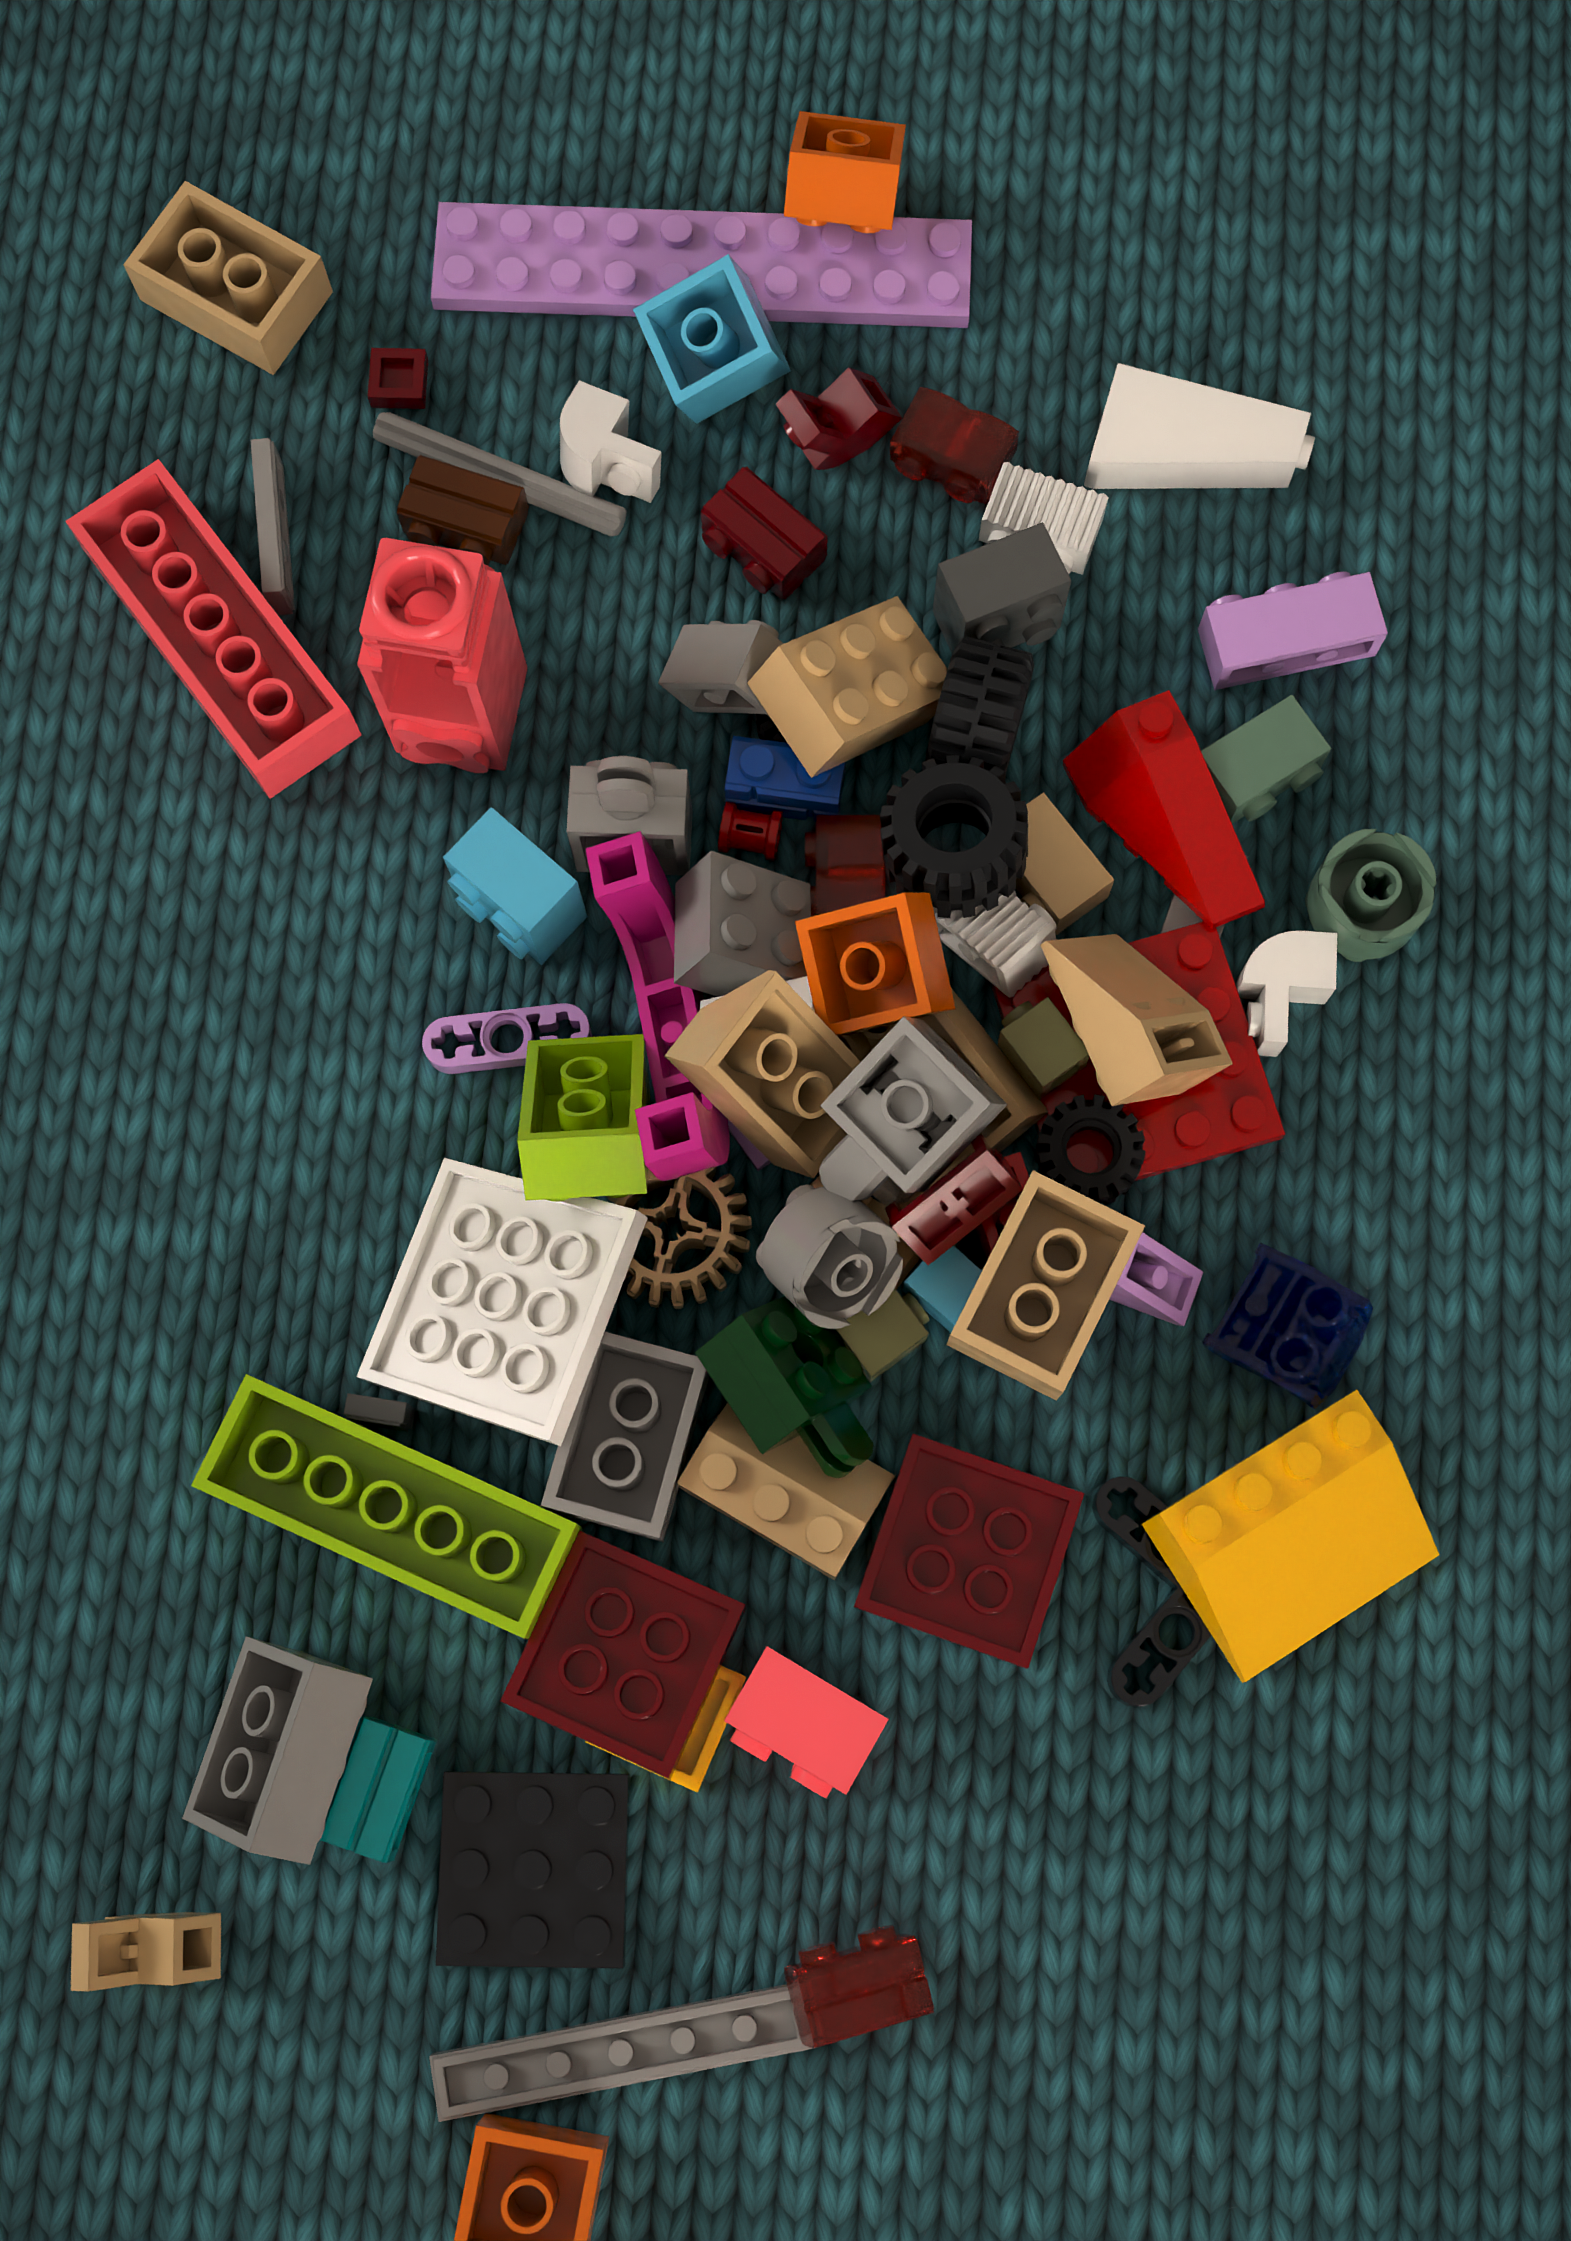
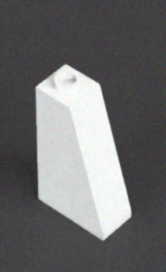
[1084,363,1315,489]

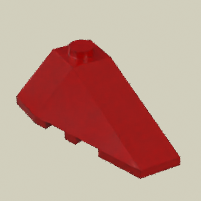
[1063,690,1265,929]

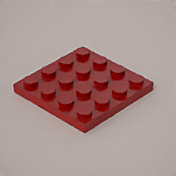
[992,921,1285,1181]

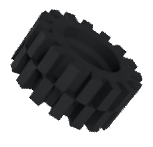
[1035,1094,1146,1206]

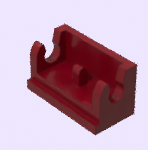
[885,1133,1023,1266]

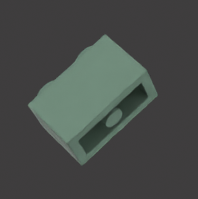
[1201,695,1332,824]

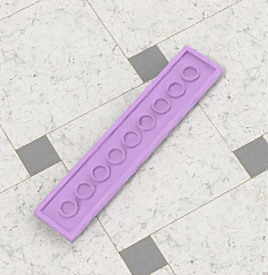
[431,202,972,328]

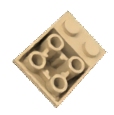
[1040,934,1233,1106]

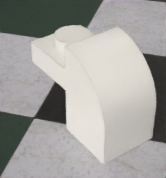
[560,380,662,503]
[1235,931,1337,1057]

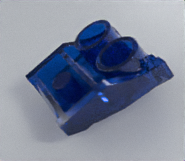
[1202,1243,1373,1409]

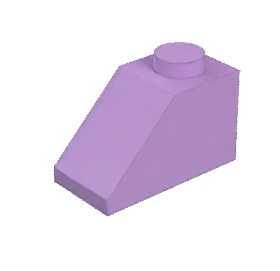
[1109,1232,1203,1326]

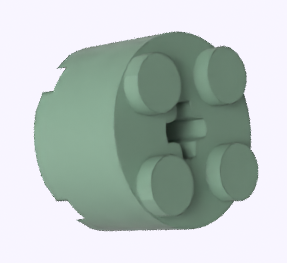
[1305,829,1436,962]

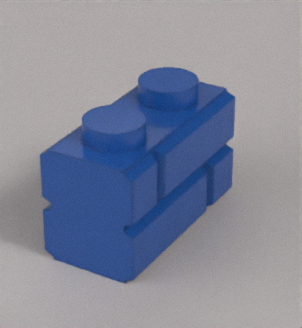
[725,736,846,825]

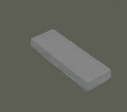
[250,438,295,616]

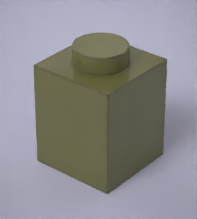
[998,997,1090,1100]
[835,1288,930,1383]

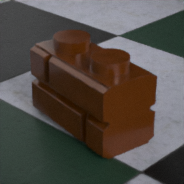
[397,455,529,565]

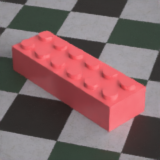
[65,459,362,799]
[724,1646,889,1799]

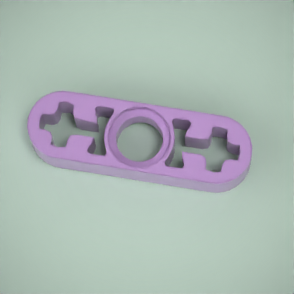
[422,1003,592,1074]

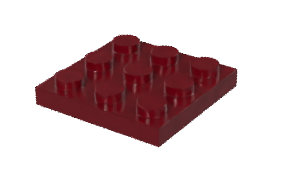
[853,1433,1085,1669]
[500,1531,747,1780]

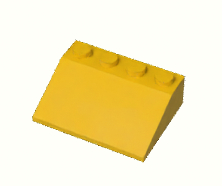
[1142,1390,1440,1683]

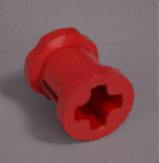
[718,802,783,861]

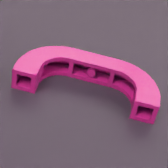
[585,831,730,1181]

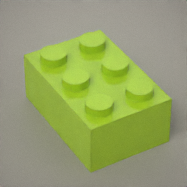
[517,1034,650,1201]

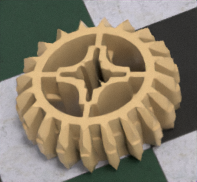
[606,1166,752,1309]

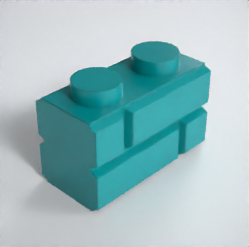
[320,1716,437,1863]

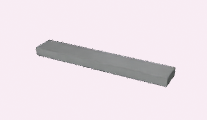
[429,1981,812,2122]

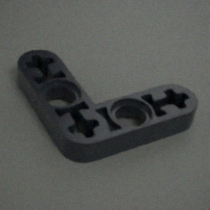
[1092,1476,1211,1707]

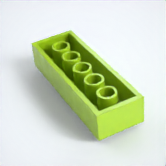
[191,1374,583,1640]

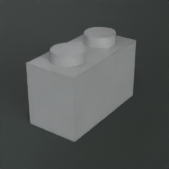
[658,620,784,714]

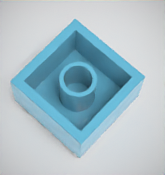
[633,254,791,424]
[443,807,587,965]

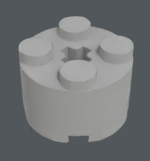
[756,1184,903,1329]

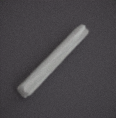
[373,412,627,537]

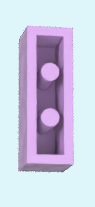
[1198,572,1388,690]

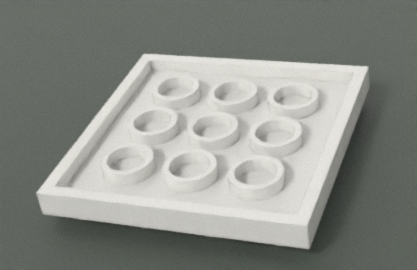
[356,1158,648,1446]

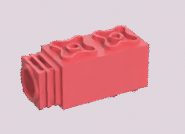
[357,538,528,773]

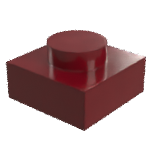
[368,348,428,409]

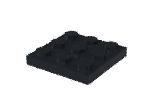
[436,1771,630,1968]

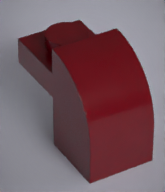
[776,367,902,470]

